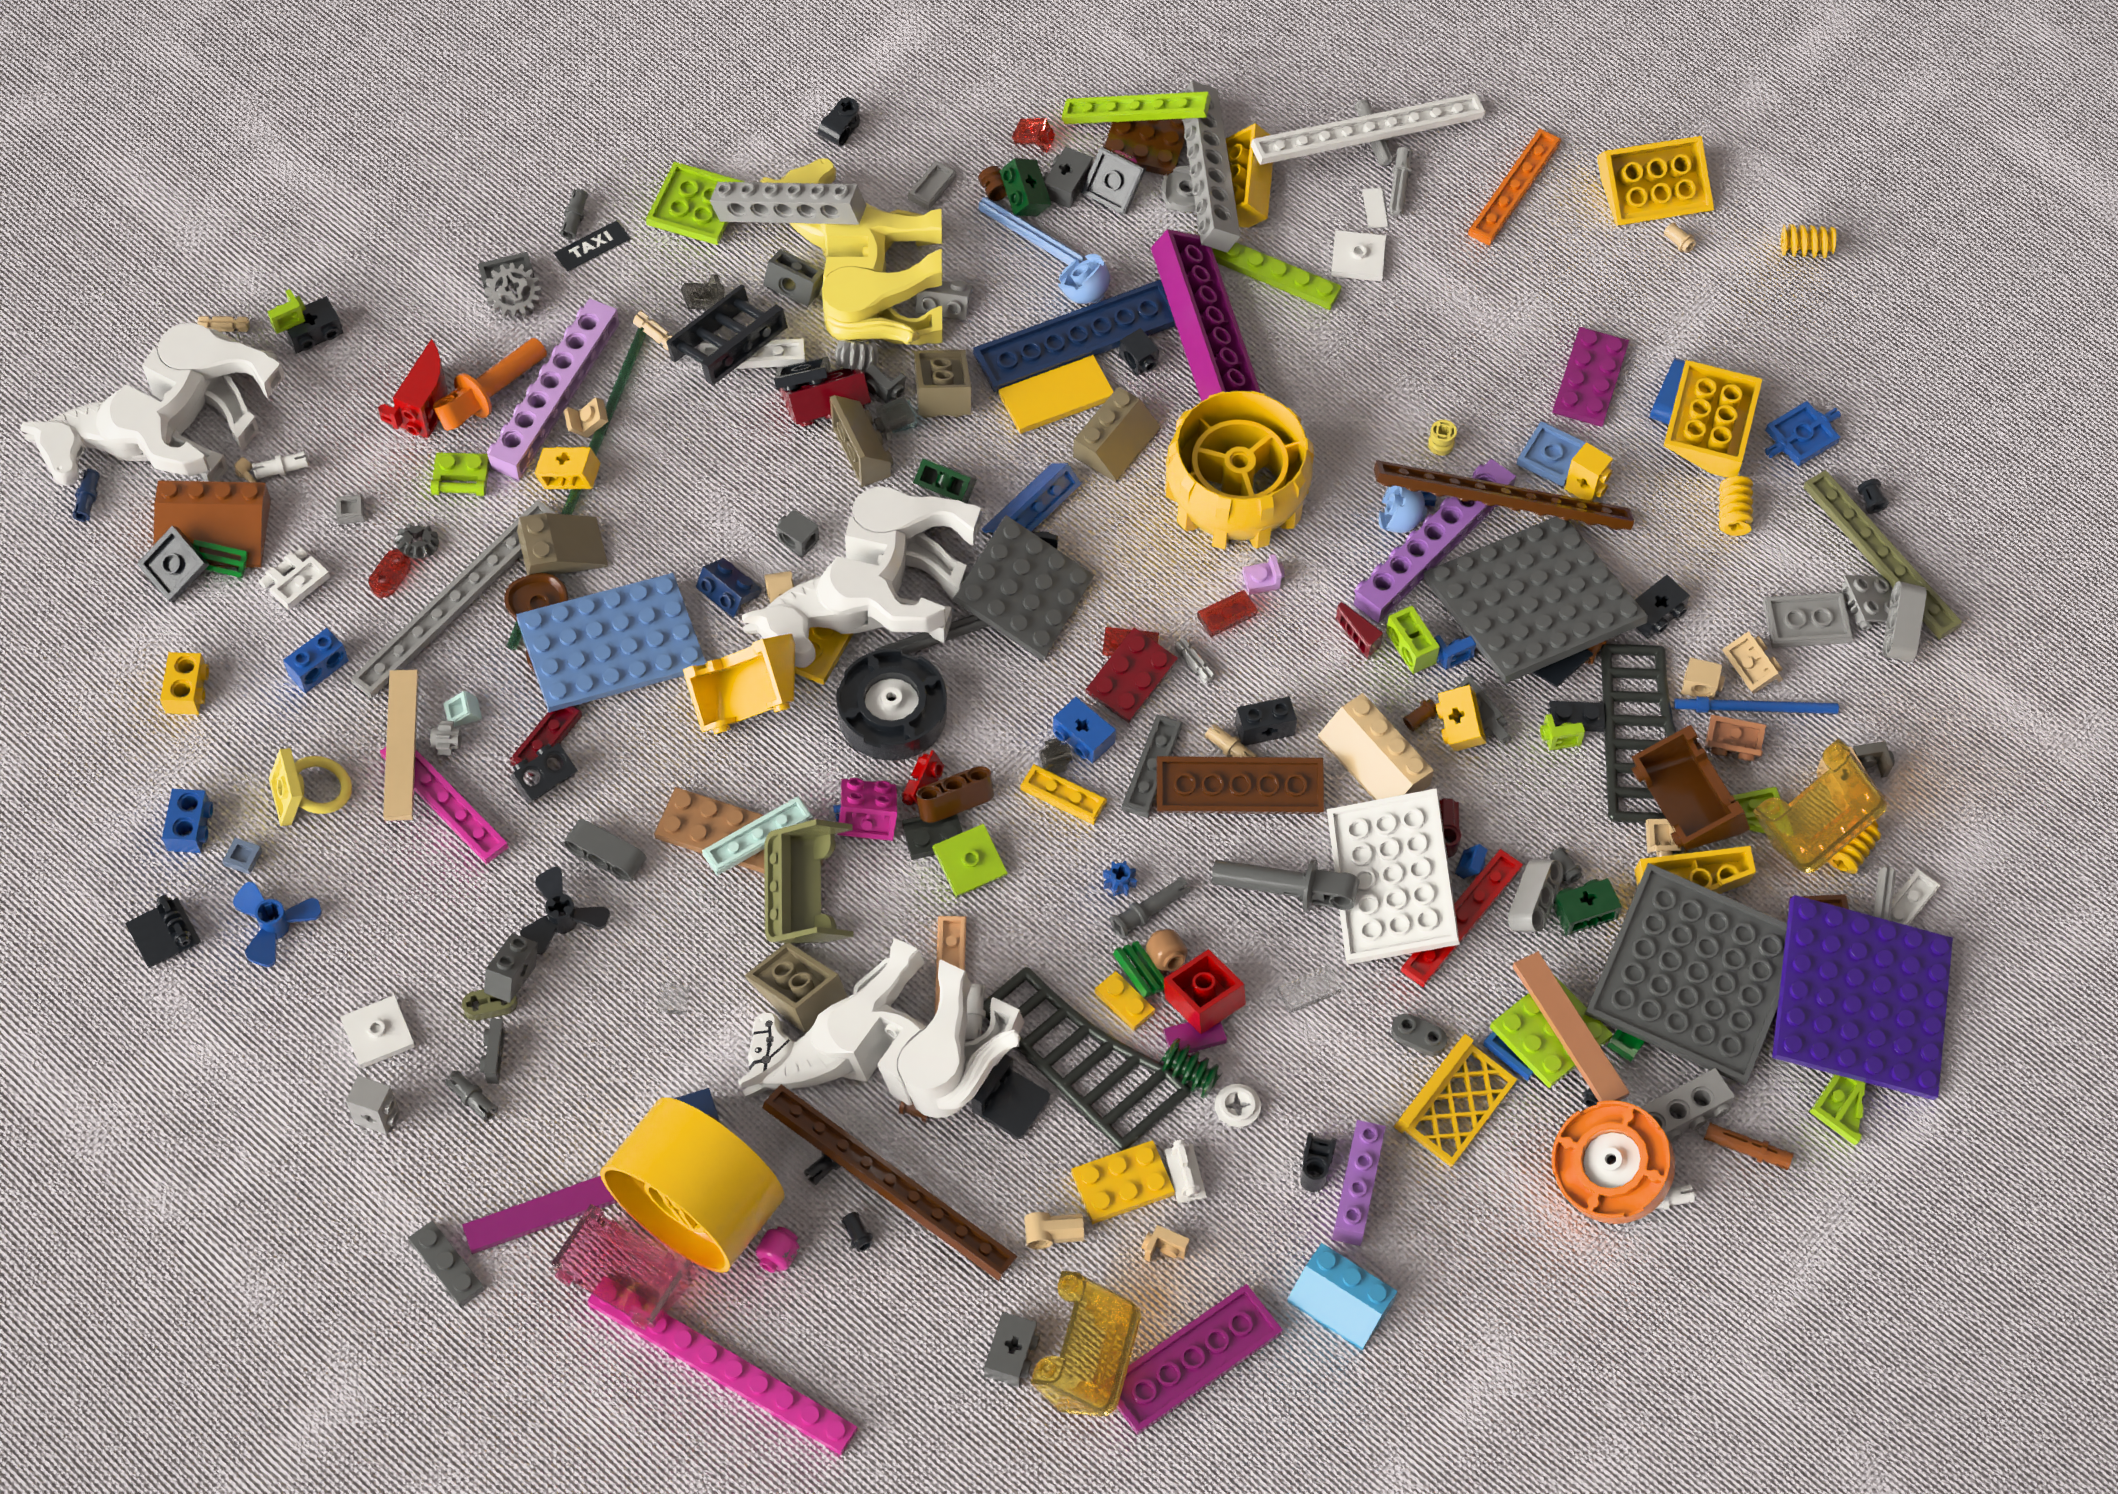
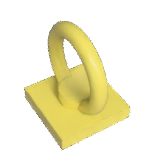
[269,748,352,826]

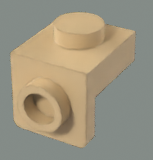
[1646,819,1681,857]

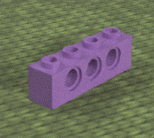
[1332,1120,1386,1246]

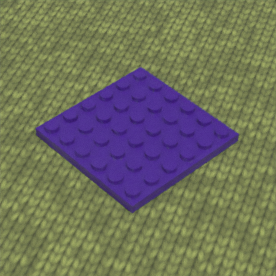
[1772,895,1953,1100]

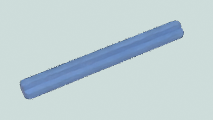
[978,197,1085,265]

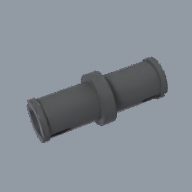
[560,188,588,240]
[445,1070,498,1121]

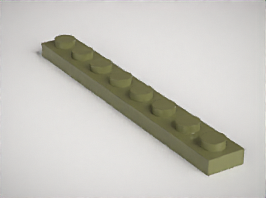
[1803,470,1962,640]

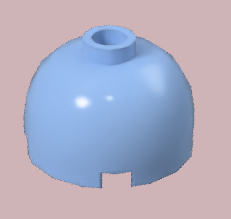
[1058,254,1110,304]
[1379,486,1427,533]

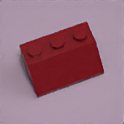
[779,368,871,426]

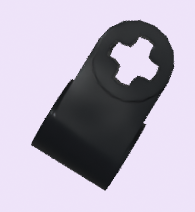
[818,97,860,147]
[1300,1132,1337,1192]

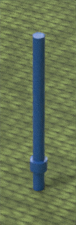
[1674,696,1839,714]

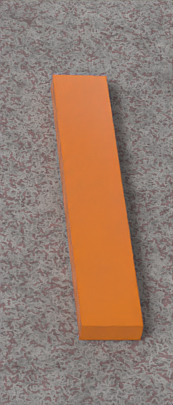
[1468,128,1561,246]

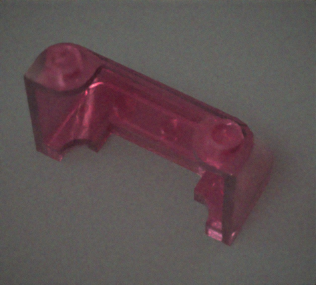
[551,1204,696,1330]

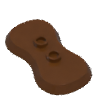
[504,573,568,673]

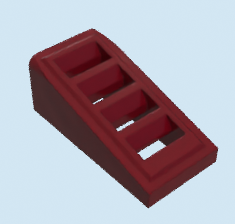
[1336,602,1383,659]

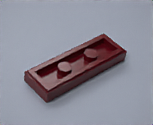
[510,706,582,776]

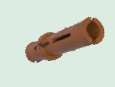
[1704,1122,1794,1171]

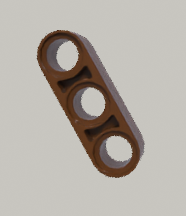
[916,766,994,822]

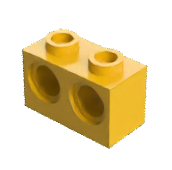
[160,652,209,715]

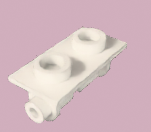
[1164,1139,1207,1204]

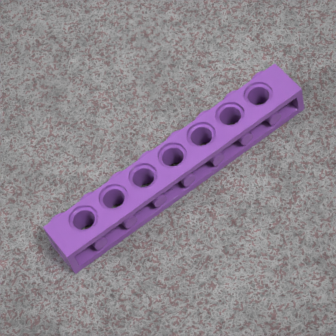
[1354,458,1516,624]

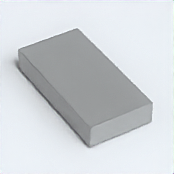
[908,160,956,210]

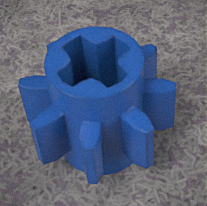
[1103,861,1137,897]

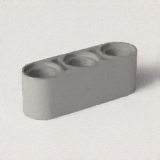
[1883,581,1927,662]
[1508,860,1563,932]

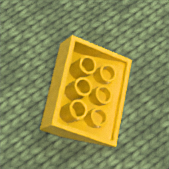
[1597,136,1714,226]
[1663,360,1762,478]

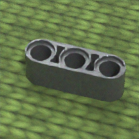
[563,819,647,882]

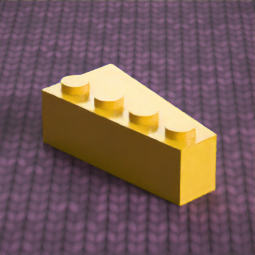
[1634,846,1756,894]

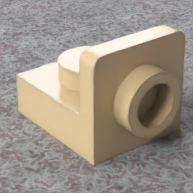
[564,397,608,438]
[1142,1225,1190,1262]

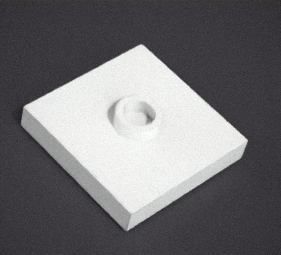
[1331,230,1386,282]
[340,995,415,1069]

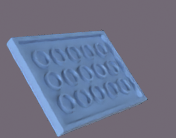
[516,573,706,712]

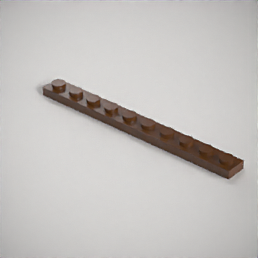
[1374,460,1635,530]
[762,1084,1018,1281]

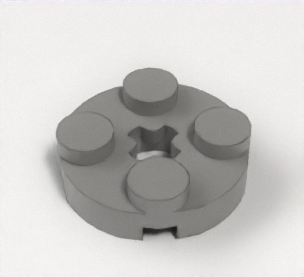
[1161,166,1196,212]

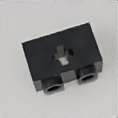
[283,296,343,354]
[1635,575,1690,639]
[1235,696,1297,746]

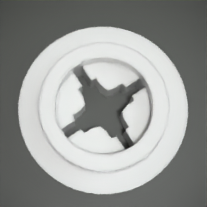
[1214,1084,1261,1130]

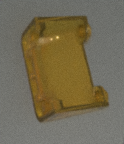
[1753,739,1887,873]
[1030,1271,1141,1416]

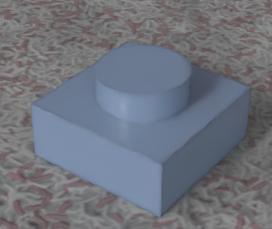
[223,838,262,875]

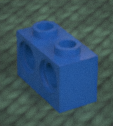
[283,628,349,694]
[162,789,213,853]

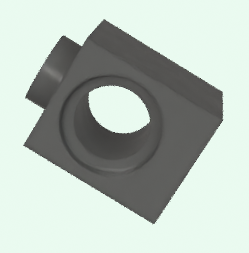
[776,509,819,558]

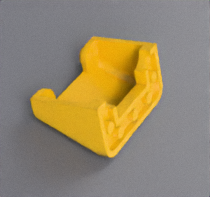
[683,634,795,735]

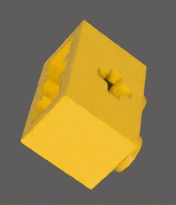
[1564,442,1613,501]
[534,446,601,489]
[1436,685,1487,752]

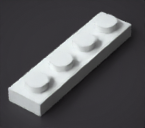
[700,338,805,371]

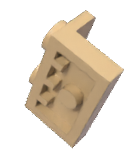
[1722,631,1783,694]

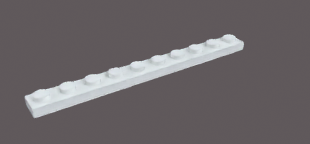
[1251,93,1485,165]

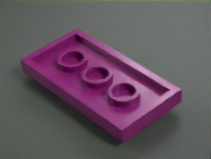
[1552,327,1629,427]

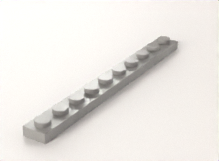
[351,500,557,698]

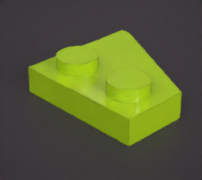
[1809,1074,1865,1145]

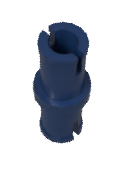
[72,469,100,522]

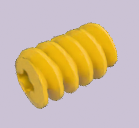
[1780,224,1836,259]
[1719,476,1753,536]
[1825,812,1881,874]

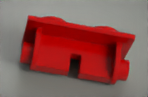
[901,750,945,806]

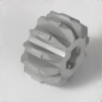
[835,340,879,370]

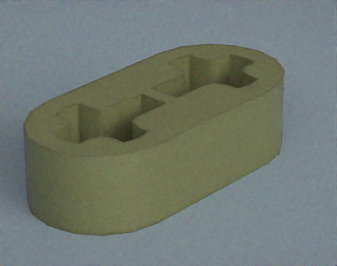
[462,989,518,1021]

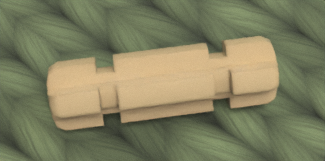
[633,311,673,351]
[197,316,250,332]

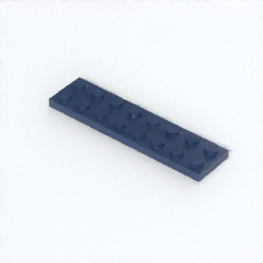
[973,280,1176,393]

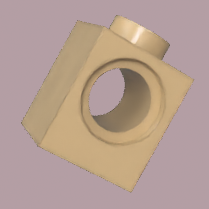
[1681,657,1725,699]

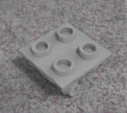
[1841,575,1892,630]

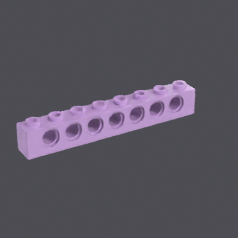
[487,298,619,480]

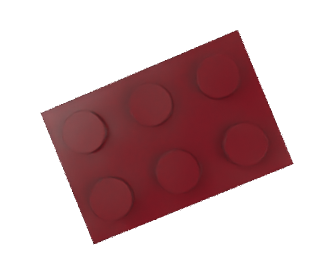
[1085,627,1178,724]

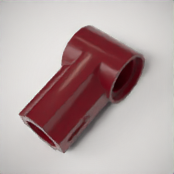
[1439,798,1461,858]

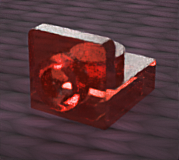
[1012,118,1055,153]

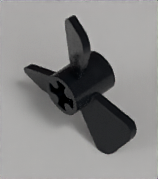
[520,867,610,955]

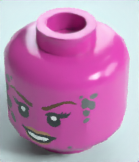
[755,1226,800,1273]

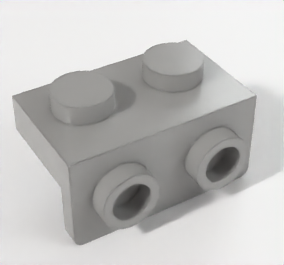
[915,280,973,320]

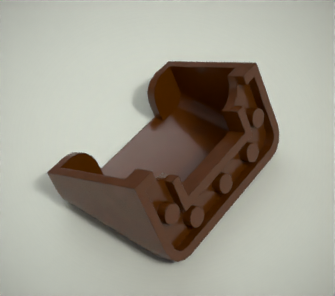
[1631,725,1750,851]

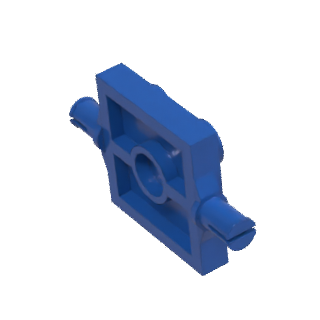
[1765,401,1841,467]

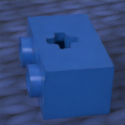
[1053,697,1116,764]

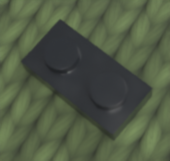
[1548,701,1605,732]

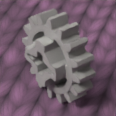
[484,263,541,320]

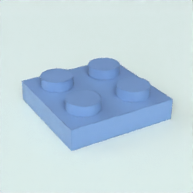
[1516,421,1586,487]

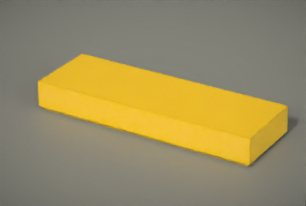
[1020,764,1107,825]

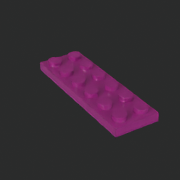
[1102,1284,1283,1436]

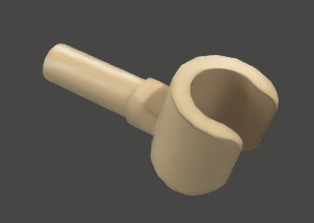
[234,457,256,482]

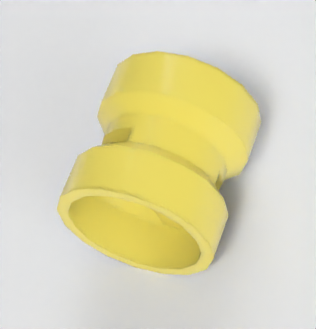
[1428,420,1457,456]

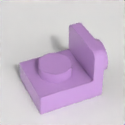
[1242,554,1285,595]

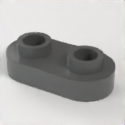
[1391,1014,1447,1056]

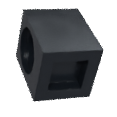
[1119,328,1159,376]

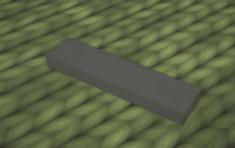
[1122,714,1183,818]

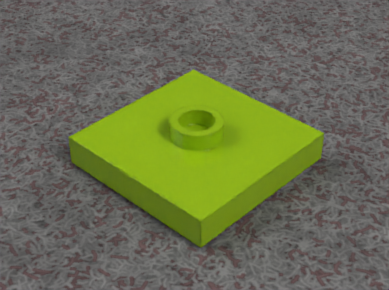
[932,823,1008,898]

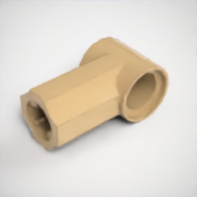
[1024,1212,1084,1249]

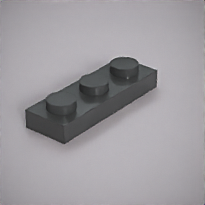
[408,1220,485,1308]

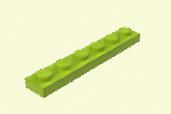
[1062,92,1211,124]
[1212,242,1342,310]

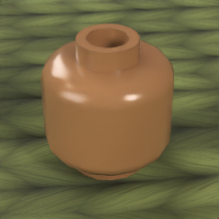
[1146,929,1188,971]

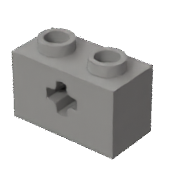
[346,1075,400,1135]

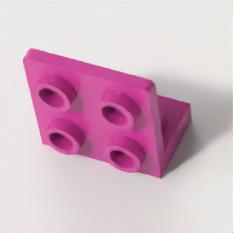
[837,778,897,841]

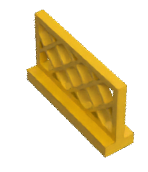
[1393,1034,1517,1167]

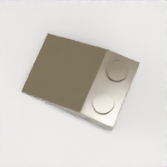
[914,350,971,418]
[517,513,608,575]
[745,943,848,1033]

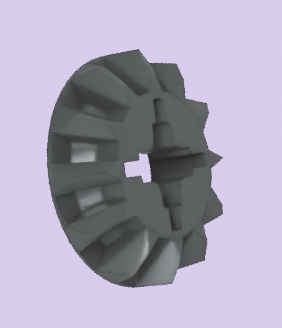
[395,523,439,559]

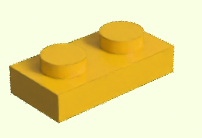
[1095,971,1155,1031]

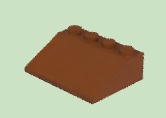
[153,480,271,568]

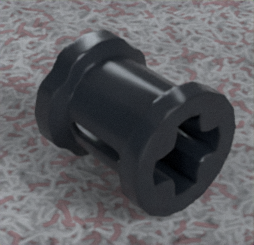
[1857,479,1889,514]

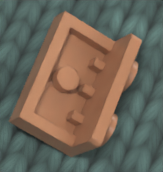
[1704,715,1766,761]

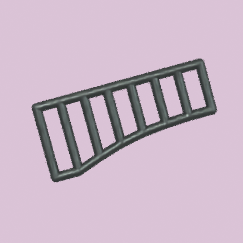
[1601,643,1676,823]
[983,967,1191,1151]

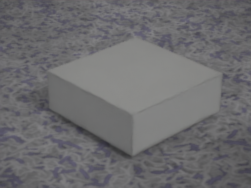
[335,494,365,525]

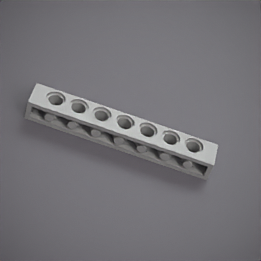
[1181,81,1240,252]

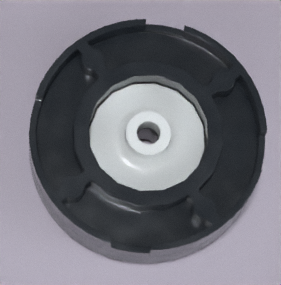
[836,649,947,761]

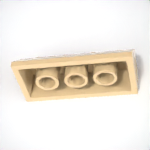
[1318,693,1434,800]

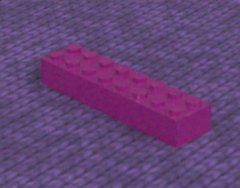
[1151,229,1261,401]

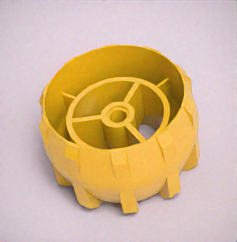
[1165,391,1314,549]

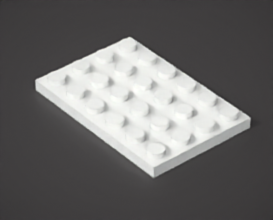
[1327,789,1460,965]

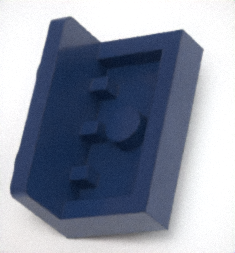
[696,558,762,617]

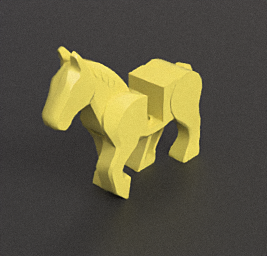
[760,158,943,345]

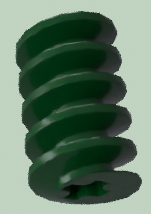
[1159,1037,1222,1099]

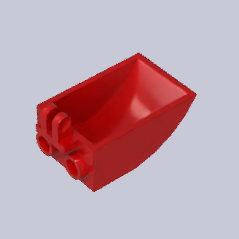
[378,338,448,438]

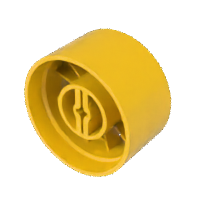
[600,1097,785,1273]

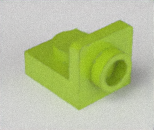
[267,289,306,334]
[1540,714,1585,751]

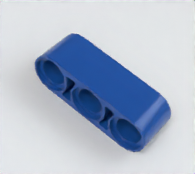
[1649,357,1685,425]

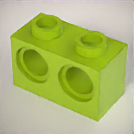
[1386,606,1440,674]

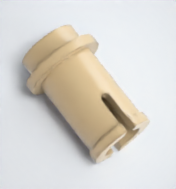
[1664,222,1696,253]

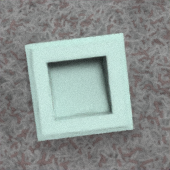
[443,691,482,727]

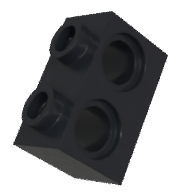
[509,743,578,805]

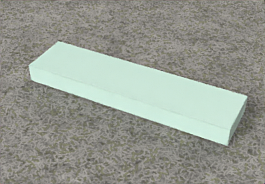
[702,796,813,876]

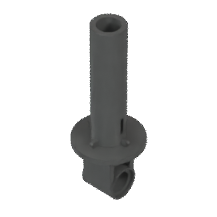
[1212,859,1360,913]

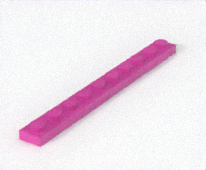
[587,1277,858,1455]

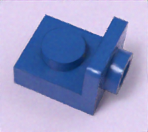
[1434,635,1476,670]

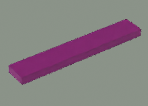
[462,1175,618,1254]

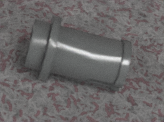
[1549,847,1582,884]

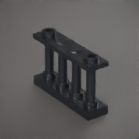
[666,284,788,386]

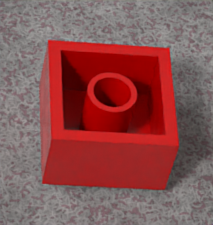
[1164,949,1246,1034]

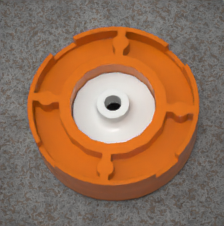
[1552,1101,1675,1224]

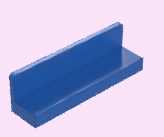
[982,463,1082,533]

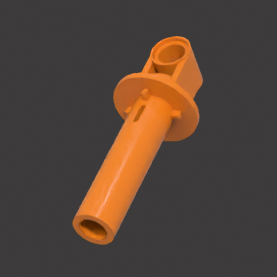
[433,338,547,430]

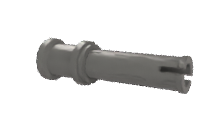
[1110,877,1190,938]

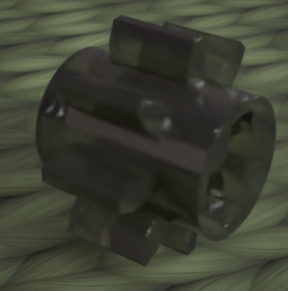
[1039,738,1073,774]

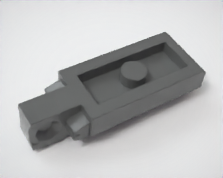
[1454,675,1512,745]

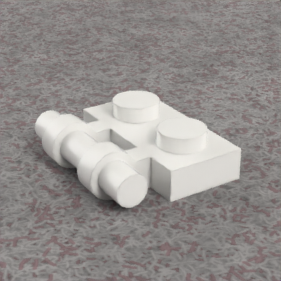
[259,548,330,610]

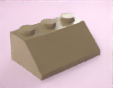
[1073,386,1161,483]
[830,395,894,487]

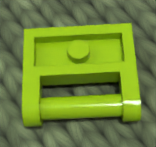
[431,452,490,497]

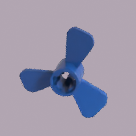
[233,882,322,967]

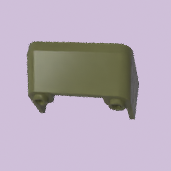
[764,819,853,943]

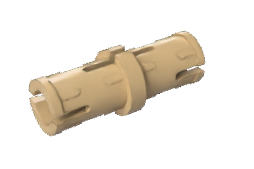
[1205,723,1258,757]

